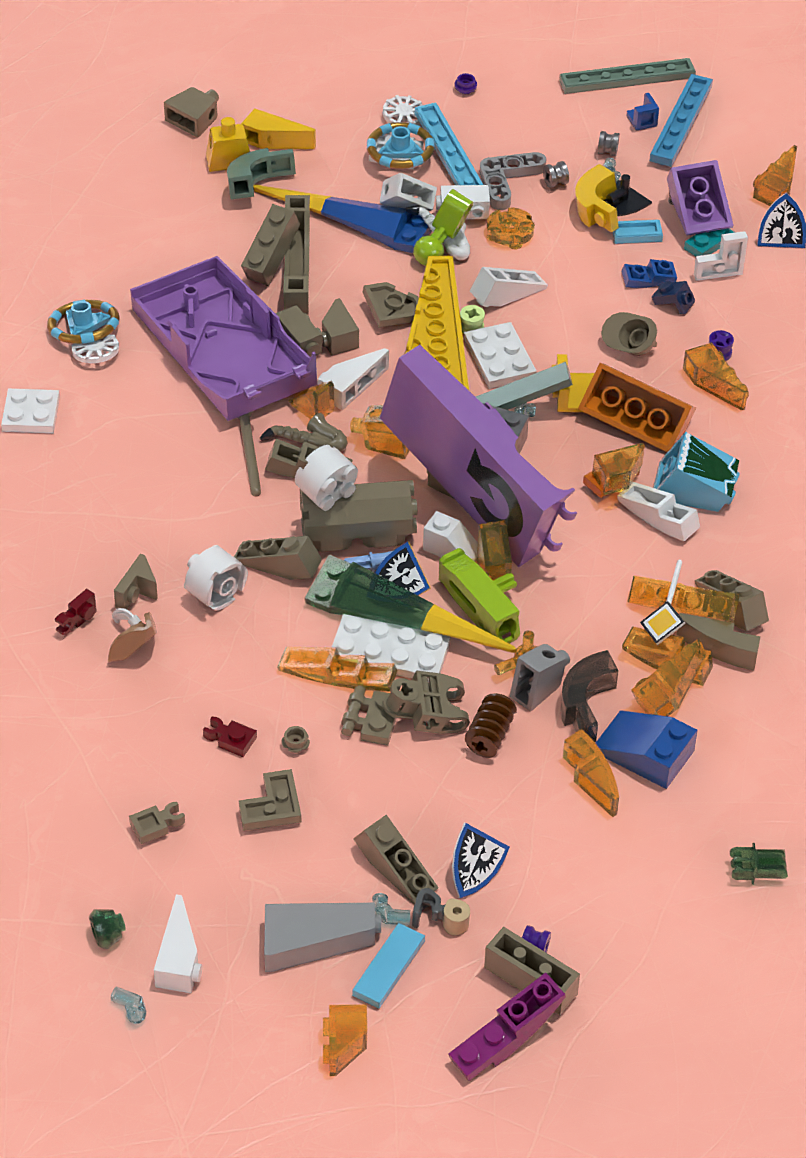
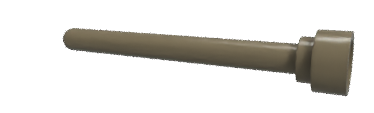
[237,411,261,496]

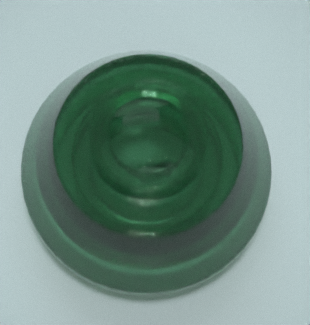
[89,909,126,949]

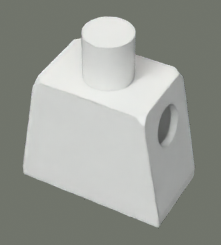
[380,173,437,211]

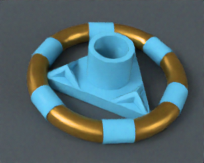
[367,122,435,169]
[47,299,120,344]

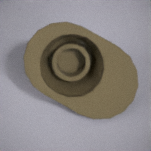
[601,312,657,355]

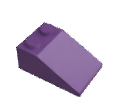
[667,160,734,236]

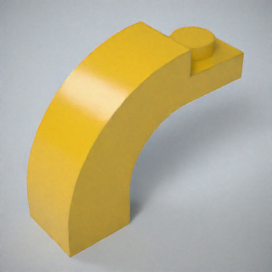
[575,164,619,232]

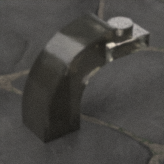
[560,650,619,744]

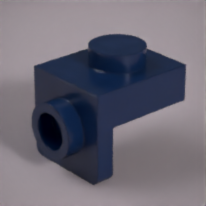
[652,281,695,314]

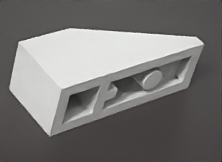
[470,267,548,307]
[317,348,389,410]
[154,894,203,993]

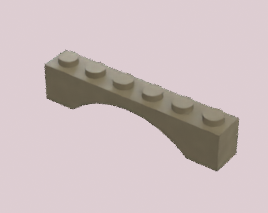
[283,195,310,315]

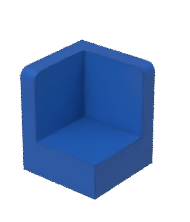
[626,93,659,131]

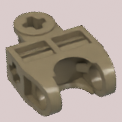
[382,670,470,734]

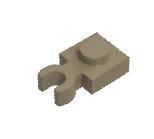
[129,802,185,844]

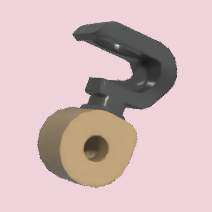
[412,888,470,936]

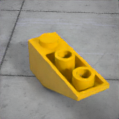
[241,108,316,149]

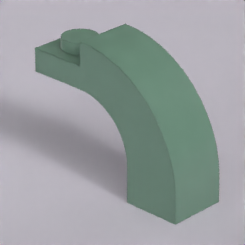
[227,148,296,200]

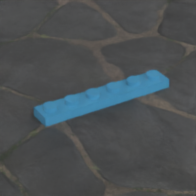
[649,74,713,167]

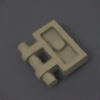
[341,686,397,746]

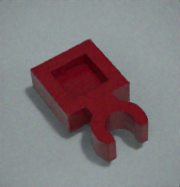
[55,588,97,636]
[203,716,257,757]

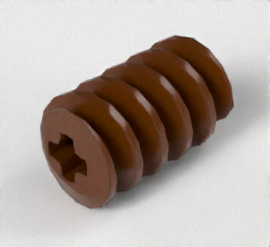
[465,693,517,758]

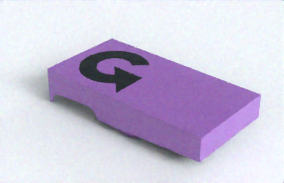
[380,345,577,568]

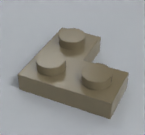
[239,769,302,831]

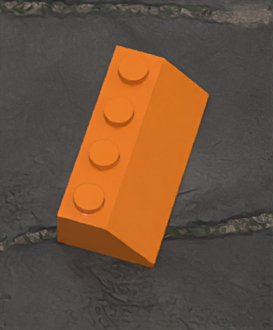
[578,363,697,452]

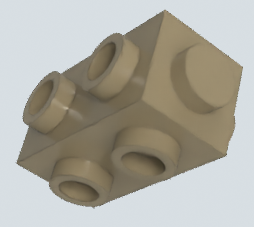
[275,305,324,357]

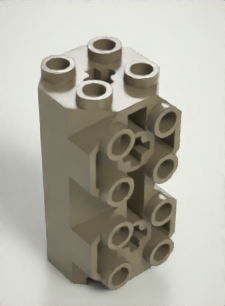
[300,480,418,552]

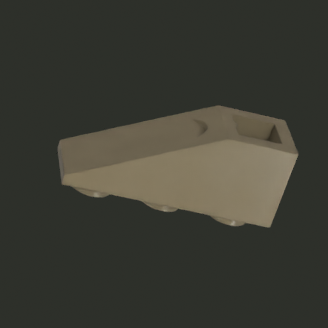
[234,536,322,580]
[694,570,769,631]
[353,814,439,905]

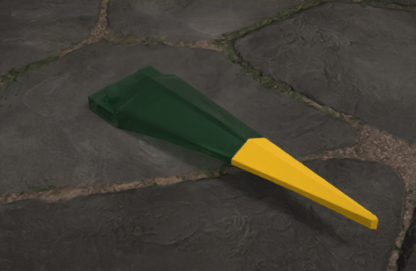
[305,554,516,653]

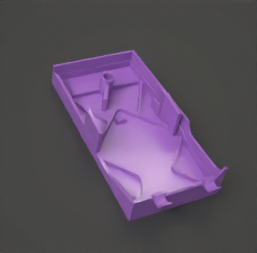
[130,256,317,421]

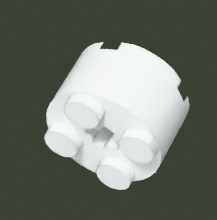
[295,445,358,511]
[184,545,248,610]

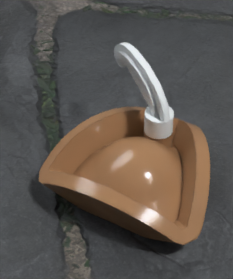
[108,608,157,662]

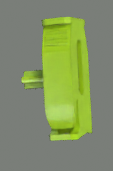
[438,548,520,643]

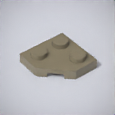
[362,282,419,328]

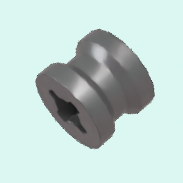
[598,131,620,156]
[543,161,569,188]

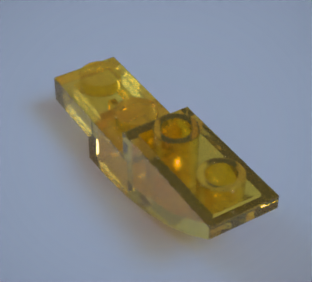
[628,576,740,623]

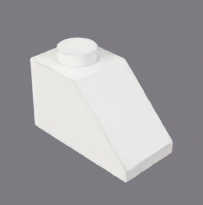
[423,511,483,562]

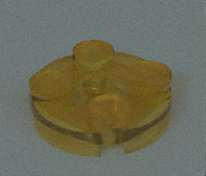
[487,207,535,249]

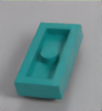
[684,228,735,257]

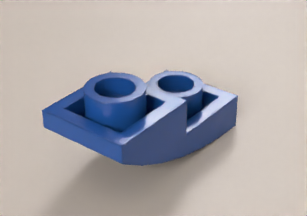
[621,259,677,288]

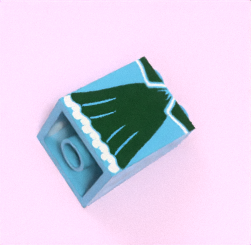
[653,432,740,512]

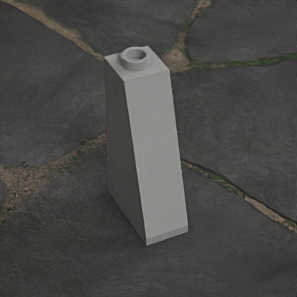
[264,902,381,972]

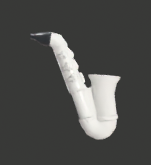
[405,206,470,260]

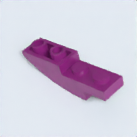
[448,972,566,1081]

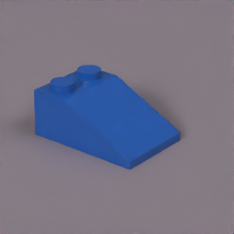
[591,710,698,789]

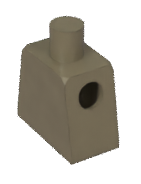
[164,87,219,138]

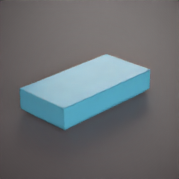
[613,220,663,244]

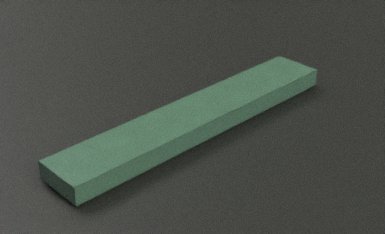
[559,58,696,94]

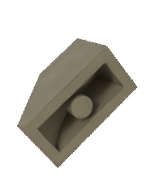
[322,298,359,356]

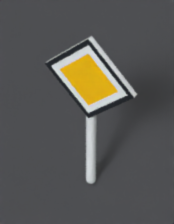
[640,559,685,645]

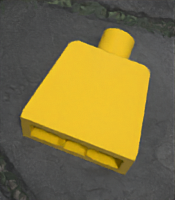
[206,117,250,172]

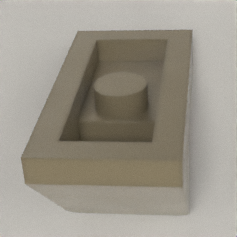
[114,553,158,610]

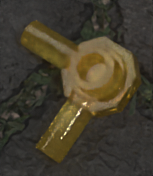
[494,631,537,675]

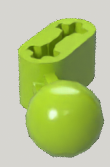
[413,189,474,266]

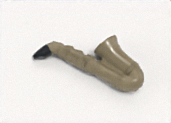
[260,413,348,452]

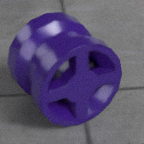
[707,330,734,362]
[522,925,551,953]

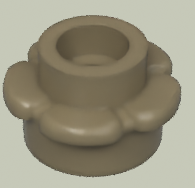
[281,726,310,753]

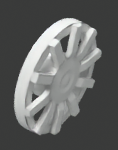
[382,95,423,125]
[72,334,119,364]

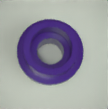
[455,73,477,94]

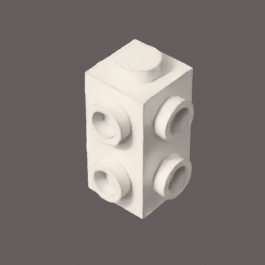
[436,185,490,219]

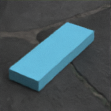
[352,923,425,1009]

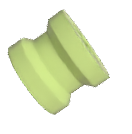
[460,305,485,334]

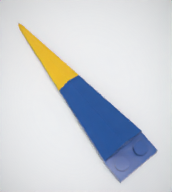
[253,185,432,253]

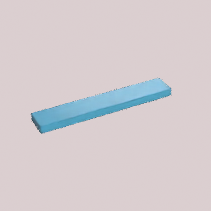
[414,102,483,185]

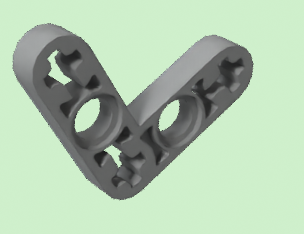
[480,152,547,210]

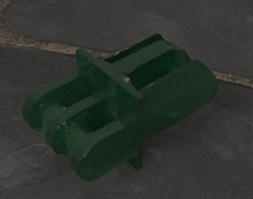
[729,843,788,885]

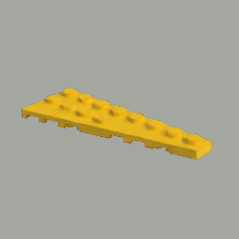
[405,256,469,390]

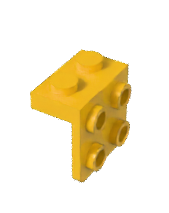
[551,354,595,412]

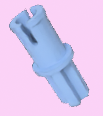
[344,550,394,574]

